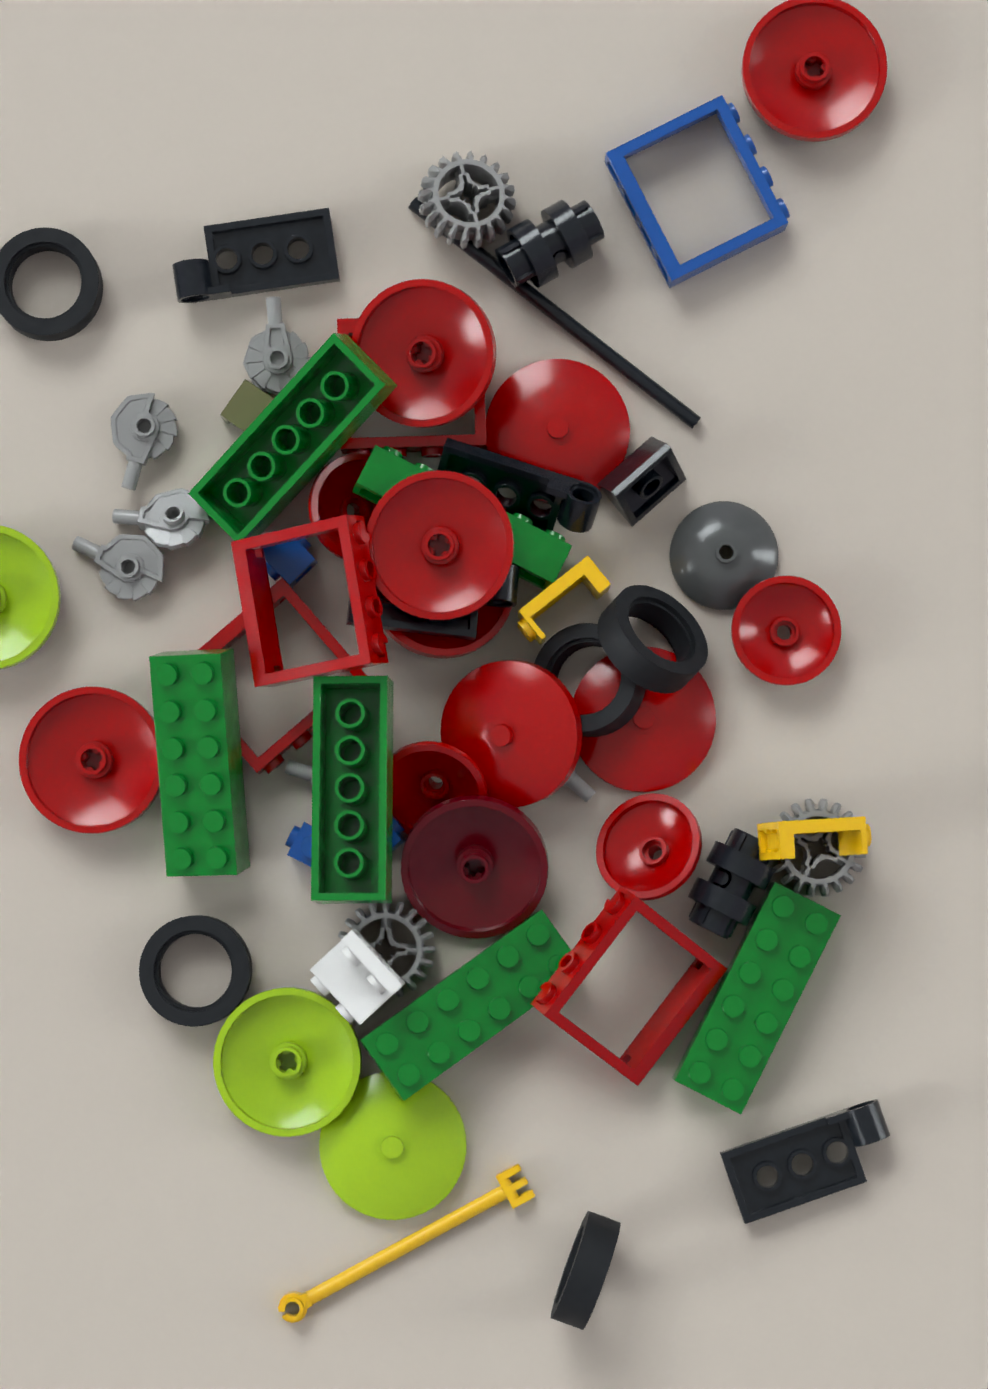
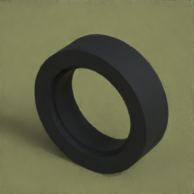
[0,227,103,341]
[597,585,708,694]
[534,623,646,737]
[139,915,252,1027]
[551,1211,621,1330]

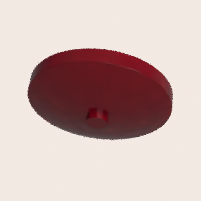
[401,795,548,939]

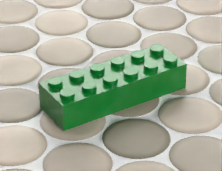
[188,333,398,541]
[149,649,250,877]
[311,675,394,904]
[672,882,841,1114]
[359,909,571,1101]

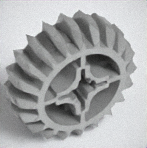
[418,151,516,249]
[772,799,867,897]
[338,902,436,997]

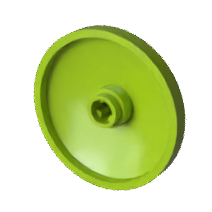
[0,526,61,670]
[213,987,362,1137]
[319,1072,467,1220]

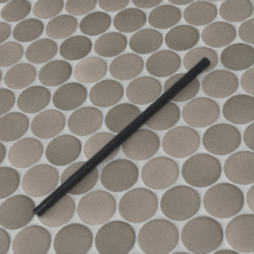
[408,197,701,429]

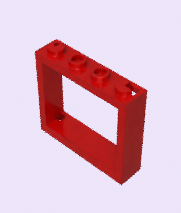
[337,318,487,458]
[231,514,389,687]
[198,578,367,774]
[531,886,727,1086]

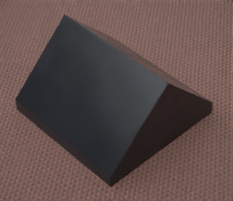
[597,436,686,527]

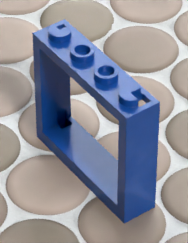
[604,95,790,288]

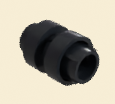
[495,200,605,288]
[688,828,775,940]

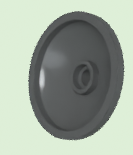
[669,501,778,610]

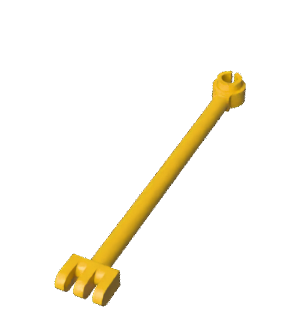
[278,1163,535,1323]

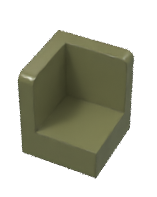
[220,379,274,432]

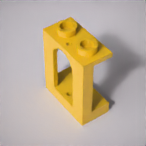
[517,555,611,645]
[757,816,872,861]

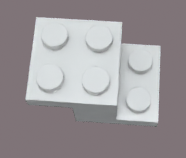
[310,928,405,1025]

